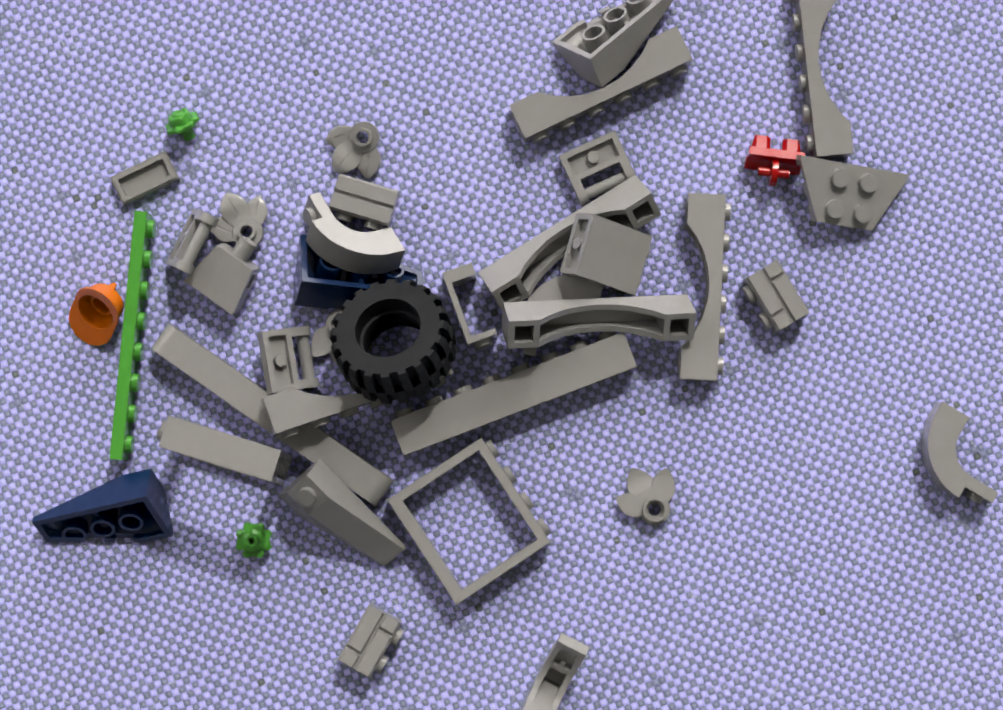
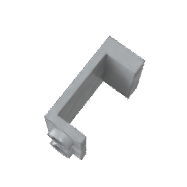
[560,213,652,296]
[442,262,497,351]

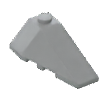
[552,0,673,88]
[278,458,406,566]

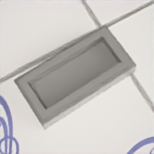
[110,151,180,206]

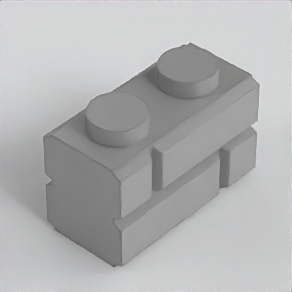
[329,173,400,231]
[742,260,810,333]
[338,602,404,678]

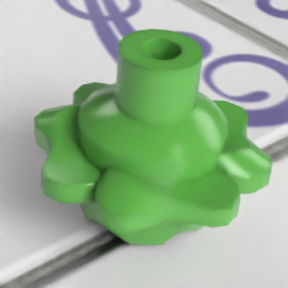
[165,108,200,141]
[236,522,272,558]

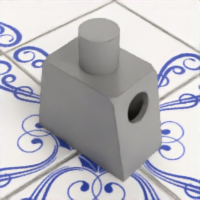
[184,236,260,315]

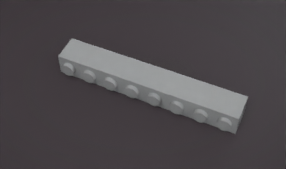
[391,332,637,456]

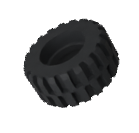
[330,279,456,404]

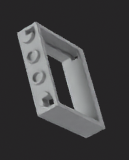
[156,415,293,486]
[388,438,552,605]

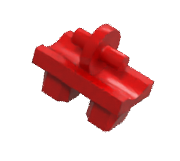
[744,135,805,187]

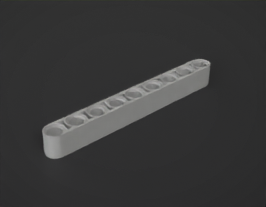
[151,323,394,506]

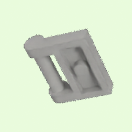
[558,130,635,207]
[166,209,219,275]
[257,326,320,395]

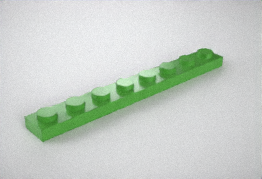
[109,211,156,460]

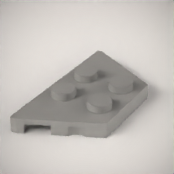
[796,155,909,231]

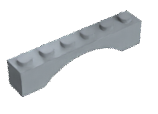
[789,0,854,160]
[509,26,693,144]
[478,175,661,312]
[677,193,731,382]
[502,294,696,349]
[261,362,453,439]

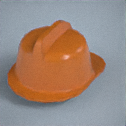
[68,282,124,346]

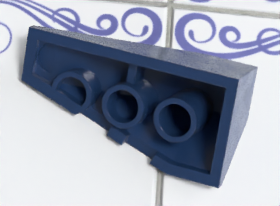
[294,235,423,309]
[32,469,173,543]

